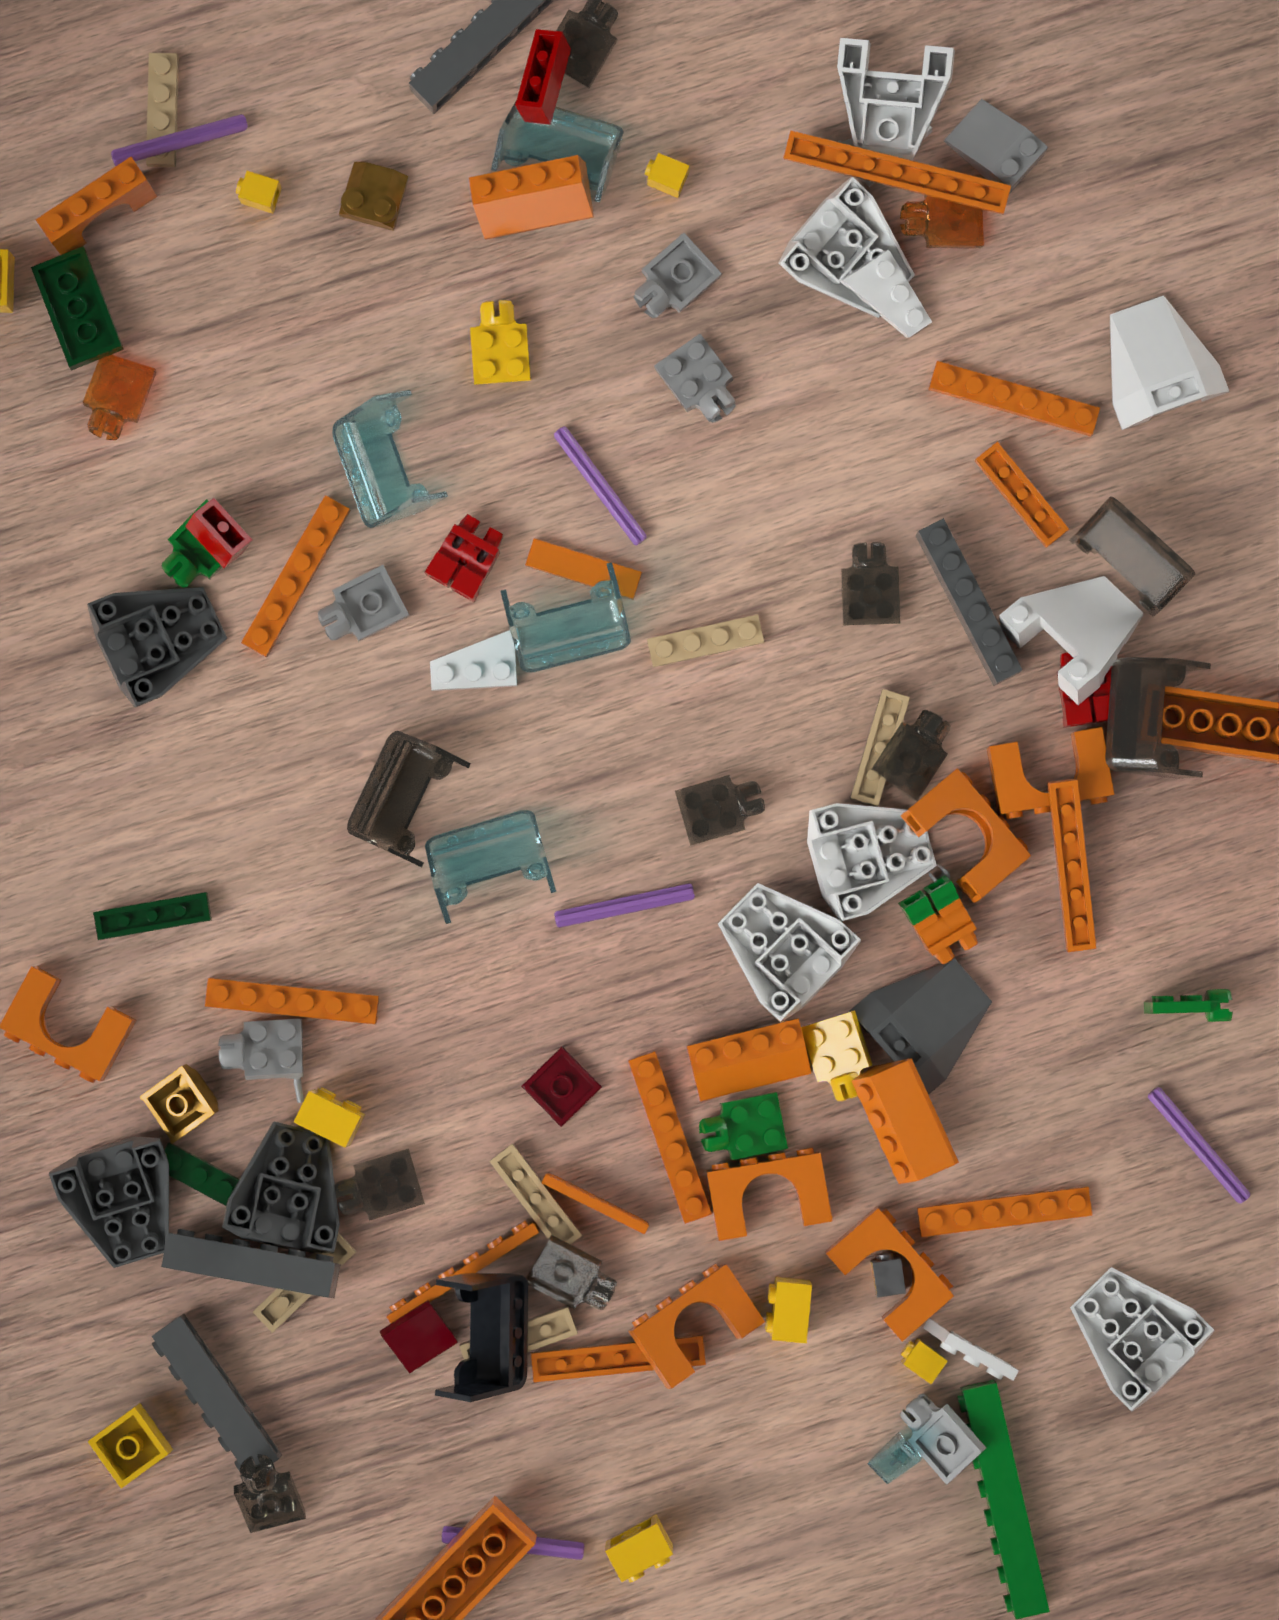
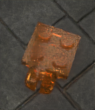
[900,195,984,248]
[83,355,157,441]

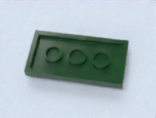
[31,246,124,371]

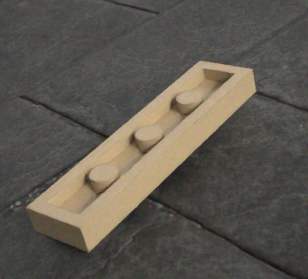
[146,53,179,167]
[647,615,764,668]
[850,689,910,807]
[489,1144,582,1253]
[253,1232,357,1333]
[459,1305,578,1359]

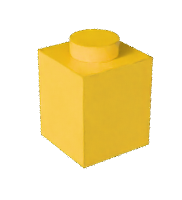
[644,153,690,198]
[236,171,282,214]
[900,1338,948,1384]

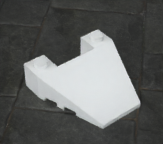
[837,38,955,161]
[999,576,1143,705]

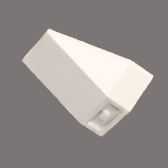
[779,177,915,318]
[1110,295,1229,430]
[807,803,937,921]
[718,883,861,1022]
[1070,1267,1215,1412]

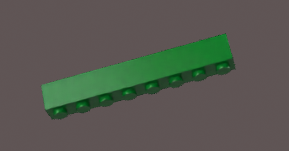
[957,1380,1050,1620]

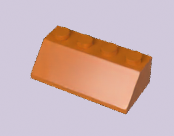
[469,155,594,240]
[687,1018,811,1101]
[852,1058,959,1184]

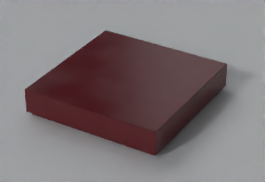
[521,1046,602,1127]
[380,1300,458,1374]

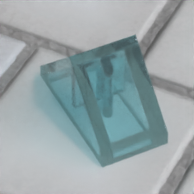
[867,1432,922,1484]

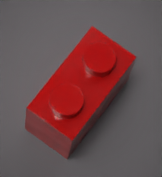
[185,498,252,568]

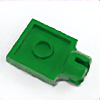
[161,499,222,588]
[1144,989,1233,1022]
[699,1092,788,1160]

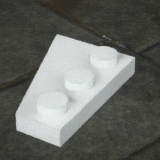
[840,250,932,338]
[430,629,517,691]
[923,1318,1019,1381]

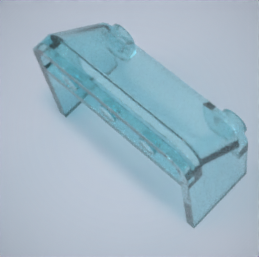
[491,101,624,203]
[332,390,448,528]
[500,562,631,673]
[425,810,557,924]

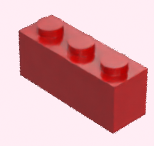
[515,29,571,125]

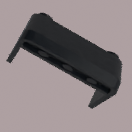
[435,1273,528,1402]

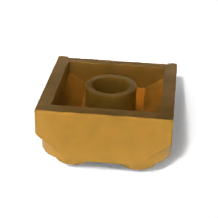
[339,162,409,231]
[140,1064,219,1144]

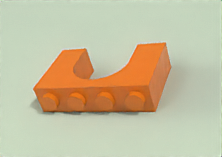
[35,157,157,255]
[986,727,1114,820]
[900,768,1031,903]
[0,966,137,1083]
[707,1147,832,1241]
[825,1206,954,1342]
[628,1263,765,1389]

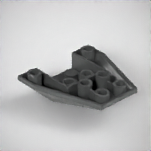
[87,587,227,708]
[849,958,992,1095]
[222,1121,340,1253]
[49,1137,169,1268]

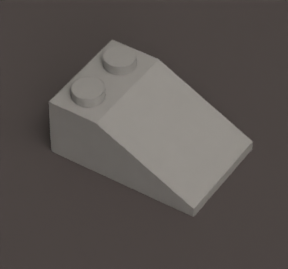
[944,99,1048,194]

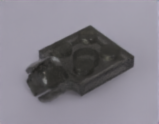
[556,0,618,89]
[841,542,900,626]
[871,710,951,801]
[675,775,765,846]
[334,1148,425,1221]
[526,1235,617,1310]
[234,1454,306,1533]

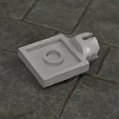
[634,233,722,318]
[654,334,736,423]
[318,565,409,642]
[218,1019,303,1080]
[900,1394,986,1485]

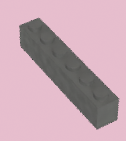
[409,0,554,114]
[916,518,1022,686]
[161,1229,341,1299]
[152,1314,282,1479]

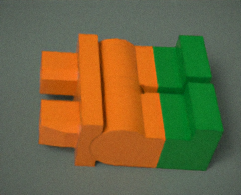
[898,875,978,964]

